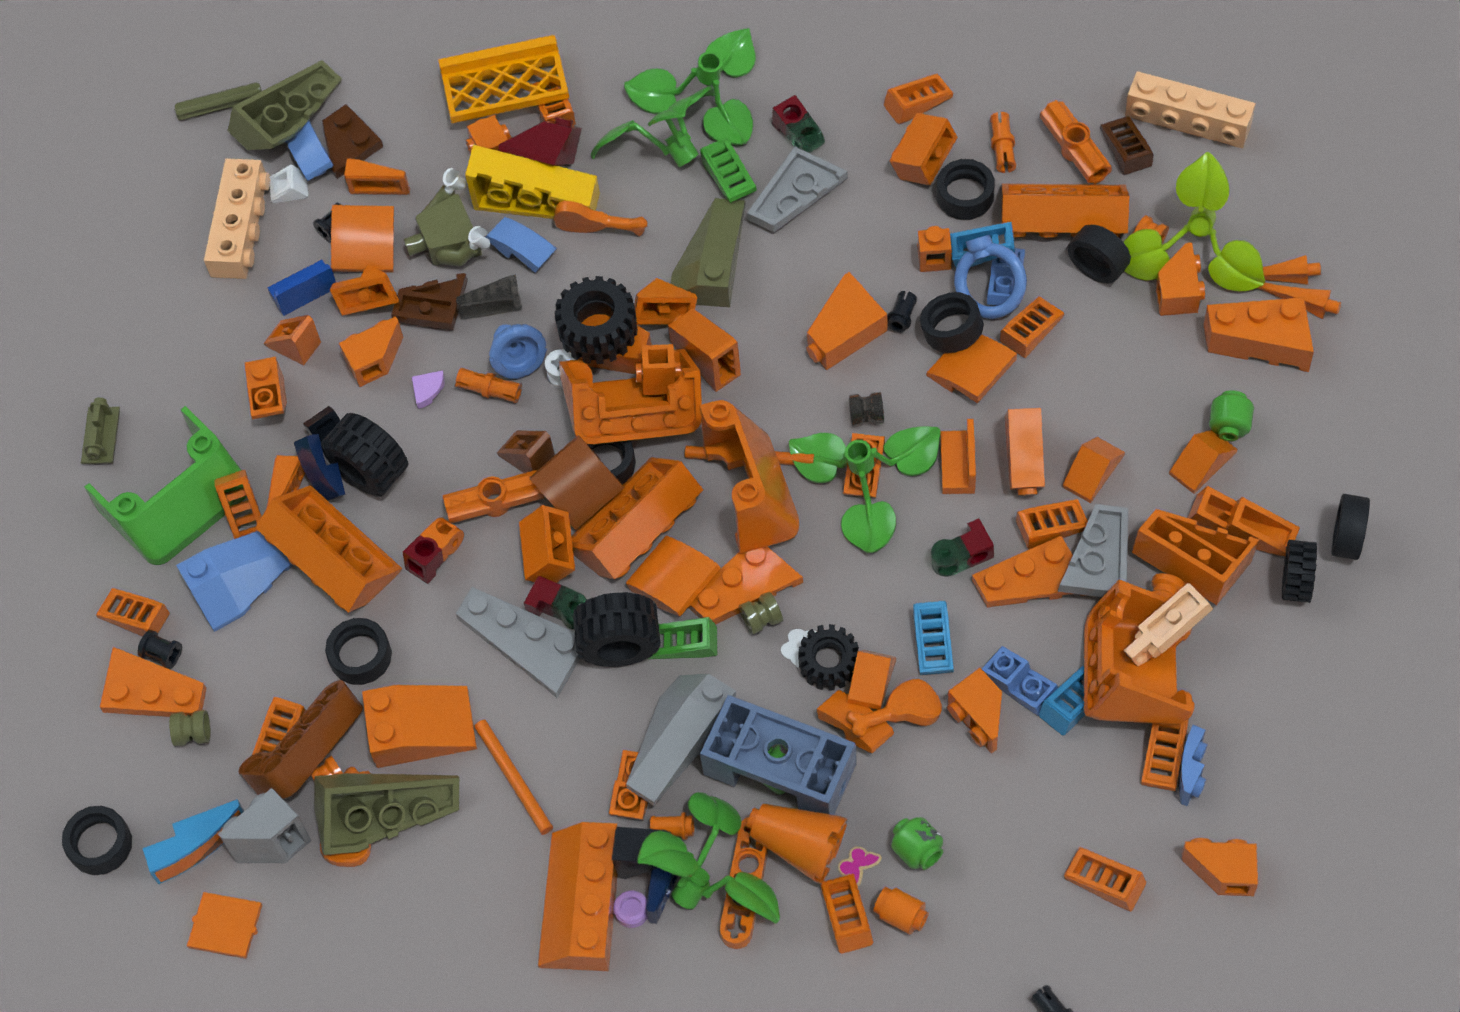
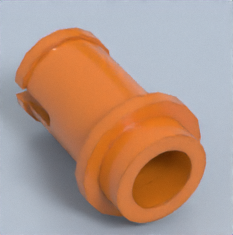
[650,812,695,840]

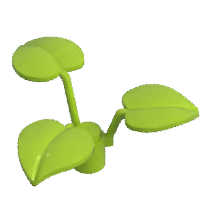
[1123,152,1265,291]

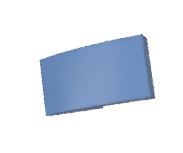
[286,120,334,181]
[486,217,557,273]
[987,248,1025,306]
[982,646,1058,715]
[1179,725,1208,806]

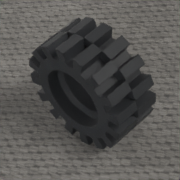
[1282,540,1317,603]
[798,624,859,691]

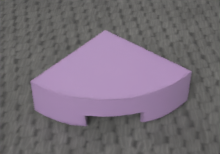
[412,370,445,409]

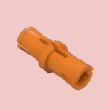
[990,111,1016,173]
[455,367,522,403]

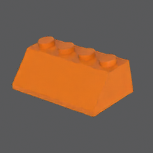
[1001,183,1130,237]
[571,457,703,580]
[255,485,402,613]
[538,822,618,971]

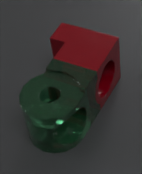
[772,95,825,153]
[931,518,994,577]
[524,575,587,629]

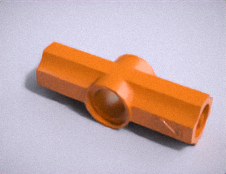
[1040,100,1112,184]
[443,470,544,523]

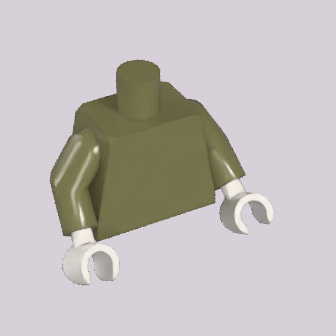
[403,168,490,267]

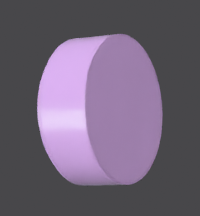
[613,891,648,928]

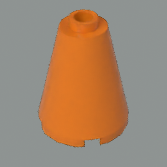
[746,803,848,884]

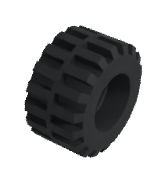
[554,276,638,364]
[321,413,409,497]
[573,592,661,667]

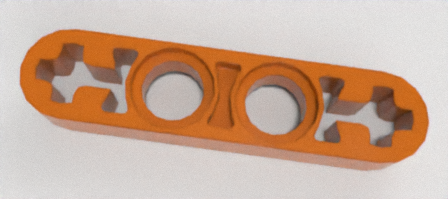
[720,817,769,949]

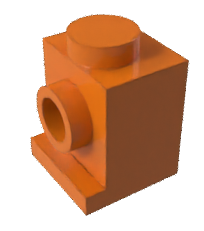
[917,226,952,272]

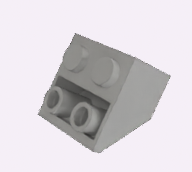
[218,788,312,863]

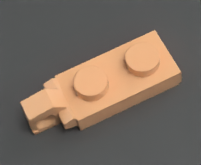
[1124,583,1213,666]

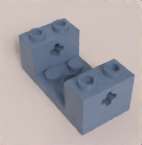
[700,695,857,815]

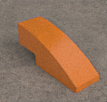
[1188,486,1300,557]

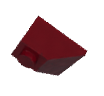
[498,116,582,165]

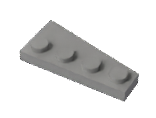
[456,587,580,698]

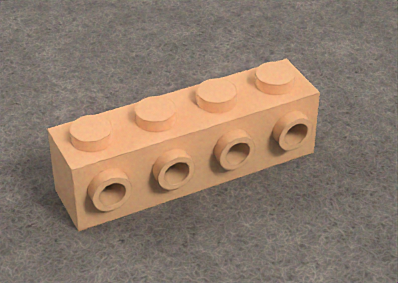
[1125,71,1256,148]
[204,159,270,279]

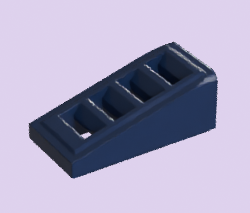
[646,868,678,924]

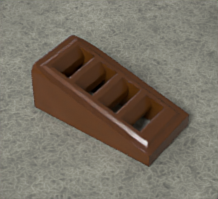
[1100,116,1154,175]

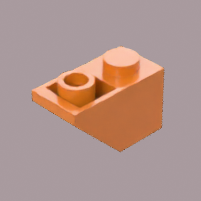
[1156,242,1205,316]
[339,316,403,387]
[244,357,287,420]
[947,668,1002,754]
[1182,838,1258,896]

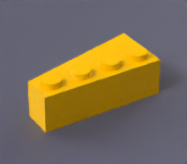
[465,145,600,219]

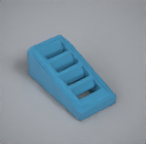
[950,222,1015,268]
[913,601,954,675]
[1039,665,1085,735]

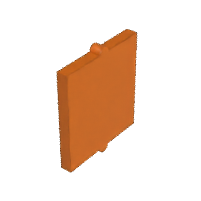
[187,892,262,959]

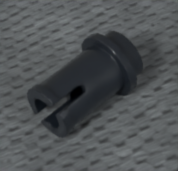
[887,291,917,332]
[1031,985,1074,1012]

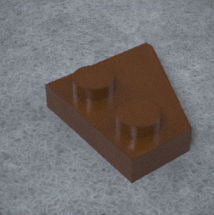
[322,104,383,179]
[391,273,468,330]

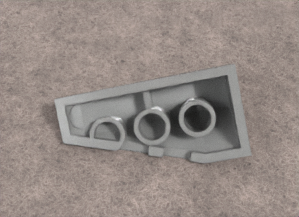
[626,674,736,806]

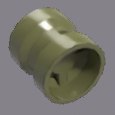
[739,591,783,635]
[169,710,211,746]

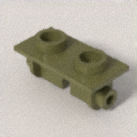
[81,397,120,464]

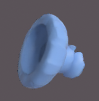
[489,324,547,379]

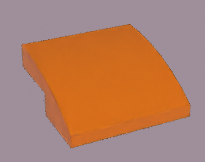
[331,205,394,272]
[926,335,1017,403]
[626,535,721,617]

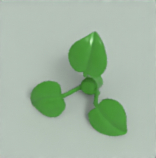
[624,28,756,145]
[591,86,714,167]
[789,426,941,553]
[638,792,780,925]

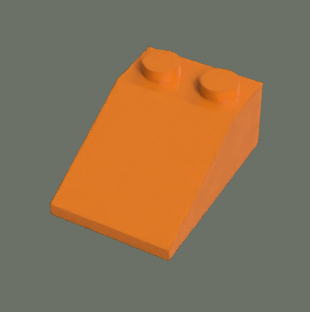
[362,685,477,768]

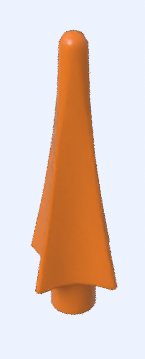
[1263,255,1321,285]
[1258,282,1341,319]

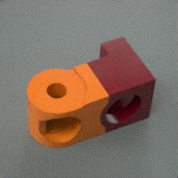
[403,517,464,584]

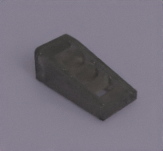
[456,274,522,320]

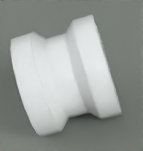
[545,349,576,389]

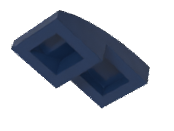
[294,434,345,501]

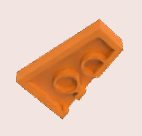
[972,536,1085,607]
[688,546,803,624]
[100,647,207,717]

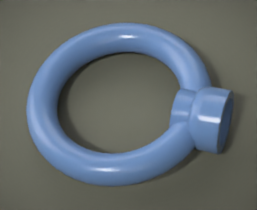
[954,235,1027,319]

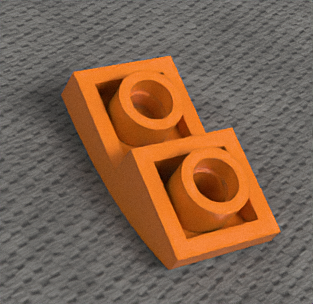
[843,433,885,498]
[817,690,894,753]
[609,750,648,820]

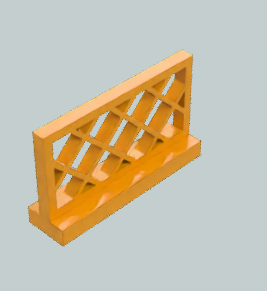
[438,35,570,123]

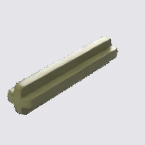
[175,82,262,120]

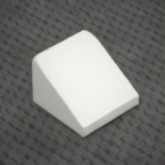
[270,164,308,203]

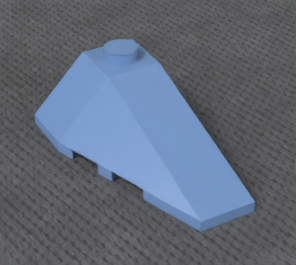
[176,531,293,632]

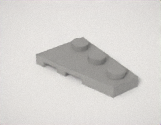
[747,147,848,232]
[1057,504,1128,597]

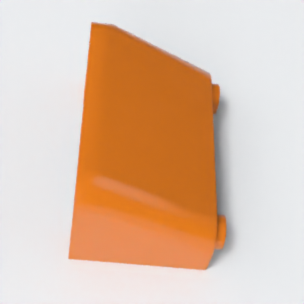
[559,349,702,444]
[700,400,799,554]
[1084,579,1194,724]

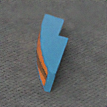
[143,799,244,885]

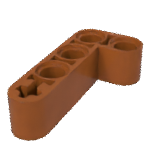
[238,680,363,799]

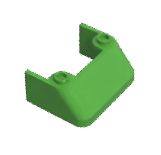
[84,406,247,565]

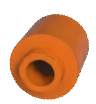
[873,887,929,935]

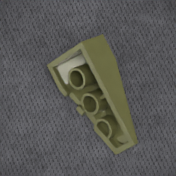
[228,60,342,150]
[670,198,745,308]
[314,773,460,855]

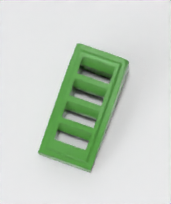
[700,138,757,203]
[648,617,717,659]

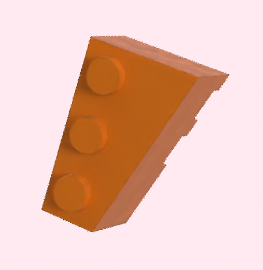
[1204,297,1314,372]
[1132,509,1259,605]

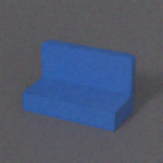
[267,259,336,316]

